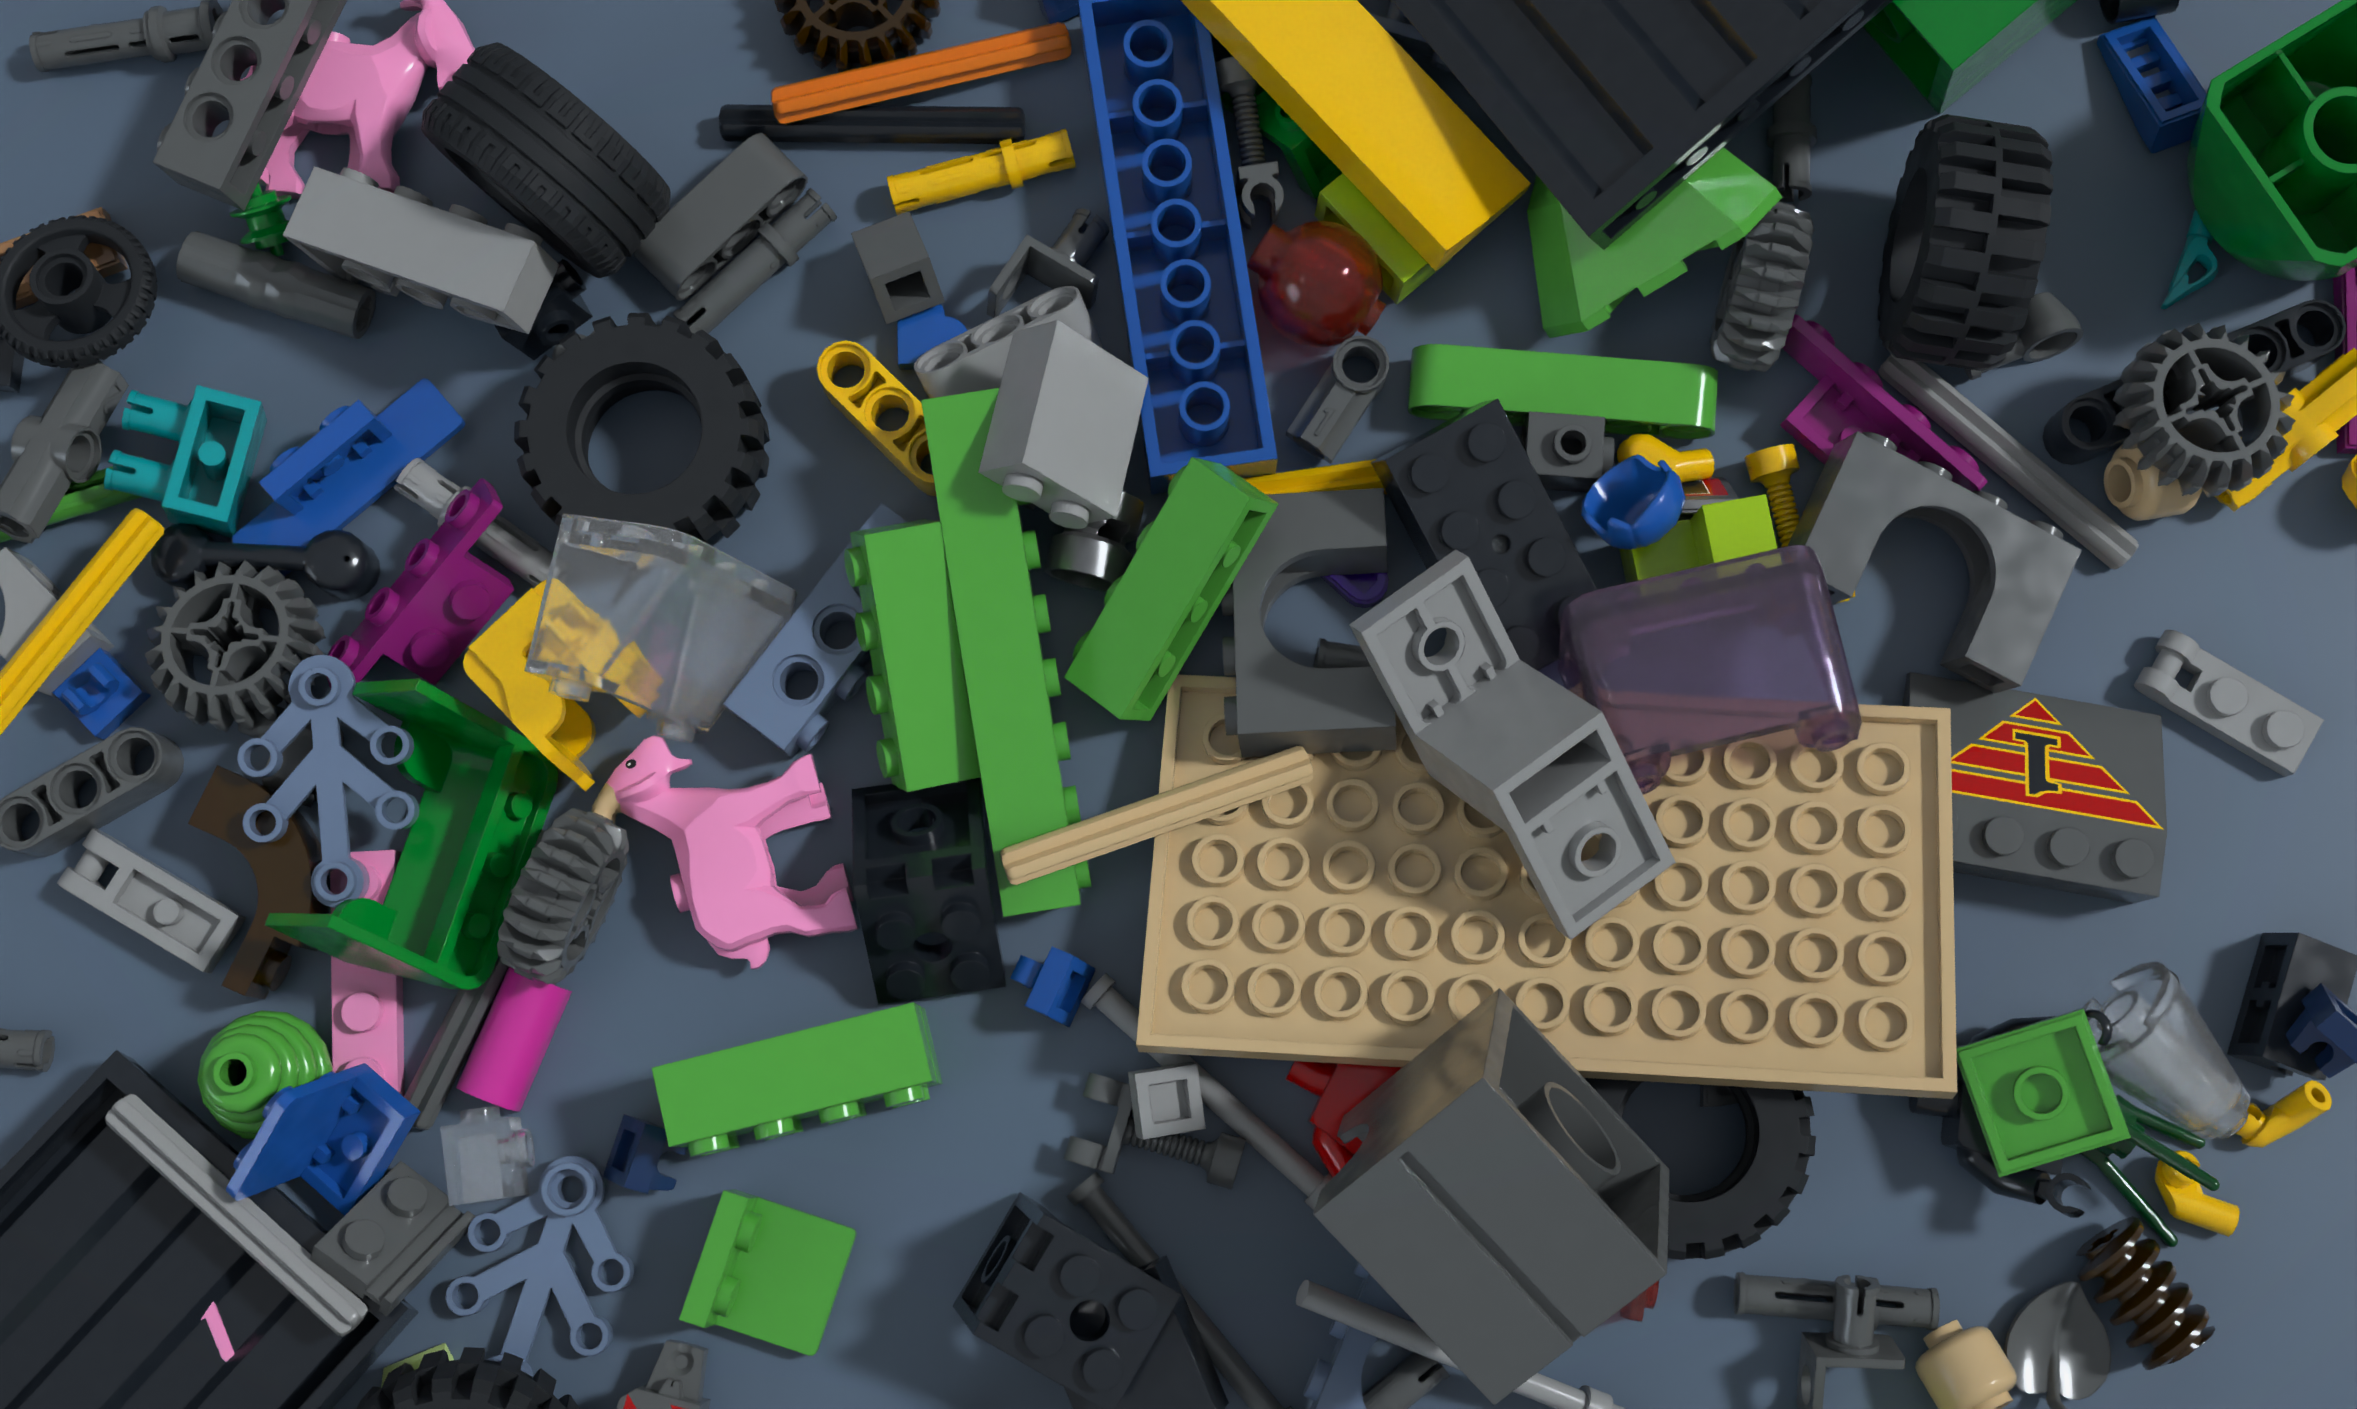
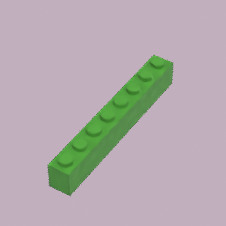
[921,388,1092,917]

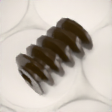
[2076,1216,2215,1370]

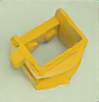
[463,579,659,792]

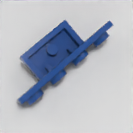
[232,378,465,577]

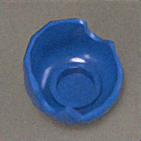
[1581,455,1686,550]

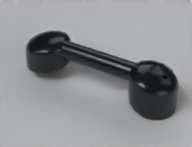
[151,523,380,600]

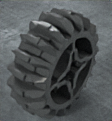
[1710,202,1814,372]
[2113,323,2296,498]
[144,560,326,732]
[497,808,629,984]

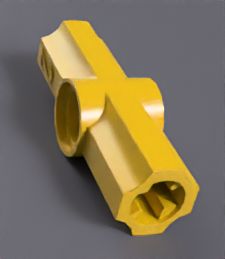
[2215,348,2357,512]

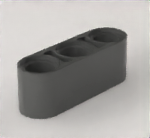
[634,133,808,301]
[0,727,184,857]

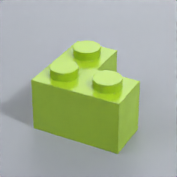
[1619,494,1782,622]

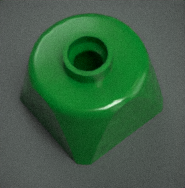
[2187,0,2357,281]

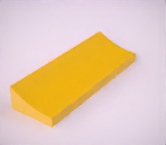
[1180,0,1531,271]

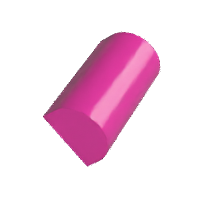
[456,967,572,1112]

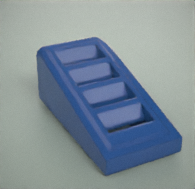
[2097,16,2206,153]

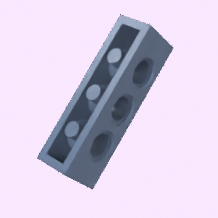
[723,502,947,758]

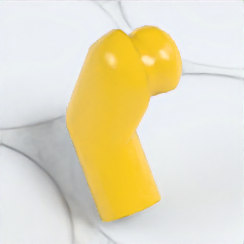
[1617,433,1714,483]
[2229,1080,2332,1148]

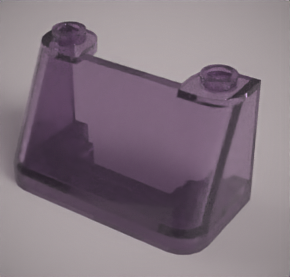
[1558,545,1862,795]

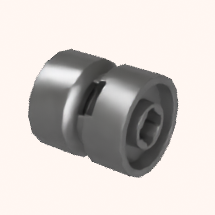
[1044,492,1144,592]

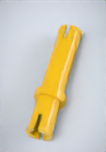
[887,128,1076,215]

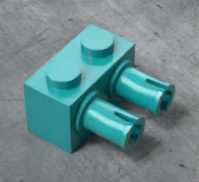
[104,385,267,538]

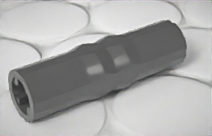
[176,231,376,339]

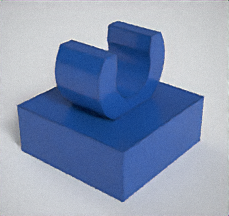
[52,648,151,740]
[1010,946,1096,1027]

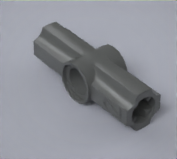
[0,360,129,544]

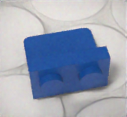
[226,1063,421,1216]

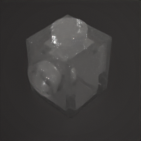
[440,1106,535,1206]

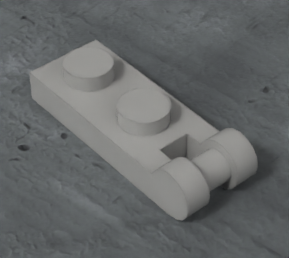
[2134,629,2324,777]
[57,828,246,973]

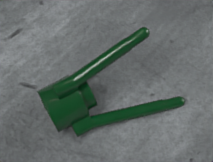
[2080,1094,2220,1247]

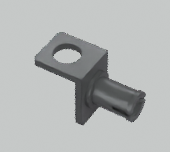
[987,208,1109,318]
[1796,1275,1905,1409]

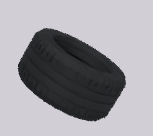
[421,42,671,278]

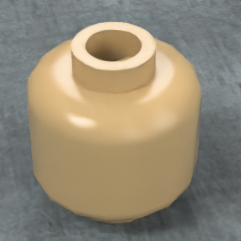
[2104,444,2202,521]
[1915,1320,2017,1409]

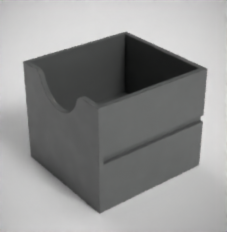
[1313,988,1670,1405]

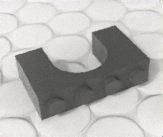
[1774,431,2081,694]
[1222,488,1397,757]

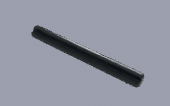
[719,104,1025,144]

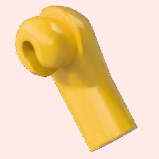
[2154,1150,2240,1237]

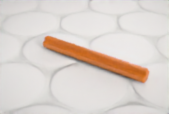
[771,22,1072,124]

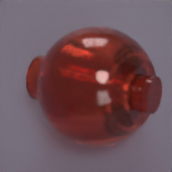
[1247,220,1386,348]

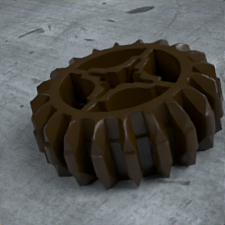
[774,0,941,73]

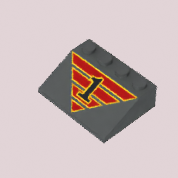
[1902,672,2167,904]

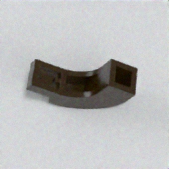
[188,765,330,1000]

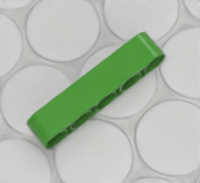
[1408,344,1718,439]

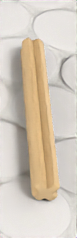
[1000,746,1313,885]

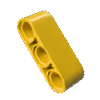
[817,340,936,497]

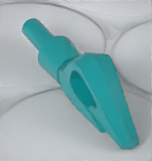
[2160,209,2219,310]

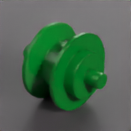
[229,182,292,256]

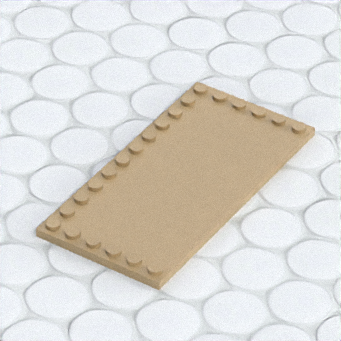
[1136,675,1957,1099]

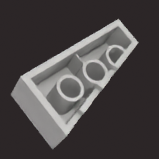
[283,166,559,334]

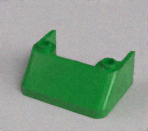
[265,678,558,990]

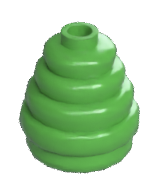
[197,1010,333,1140]

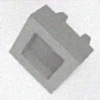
[1128,1062,1206,1140]

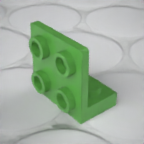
[679,1189,857,1356]

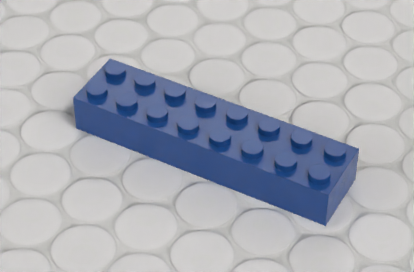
[1078,0,1278,494]

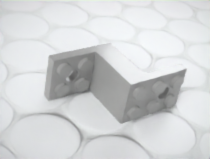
[1349,549,1676,940]

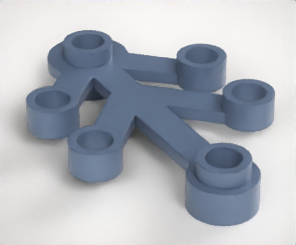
[237,655,419,908]
[445,1156,635,1377]

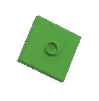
[1956,1008,2131,1177]

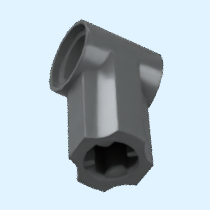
[1286,336,1389,464]

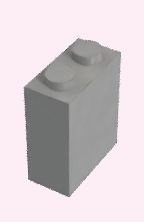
[978,320,1149,529]

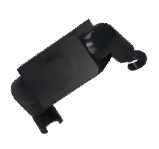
[1909,1009,2113,1218]

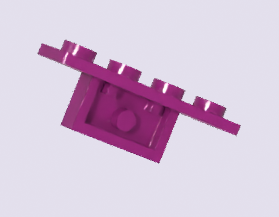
[1780,314,1988,492]
[326,478,514,690]

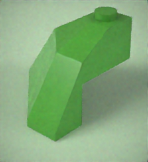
[1527,147,1782,338]

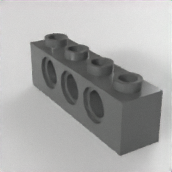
[153,0,347,211]

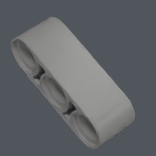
[914,286,1102,399]

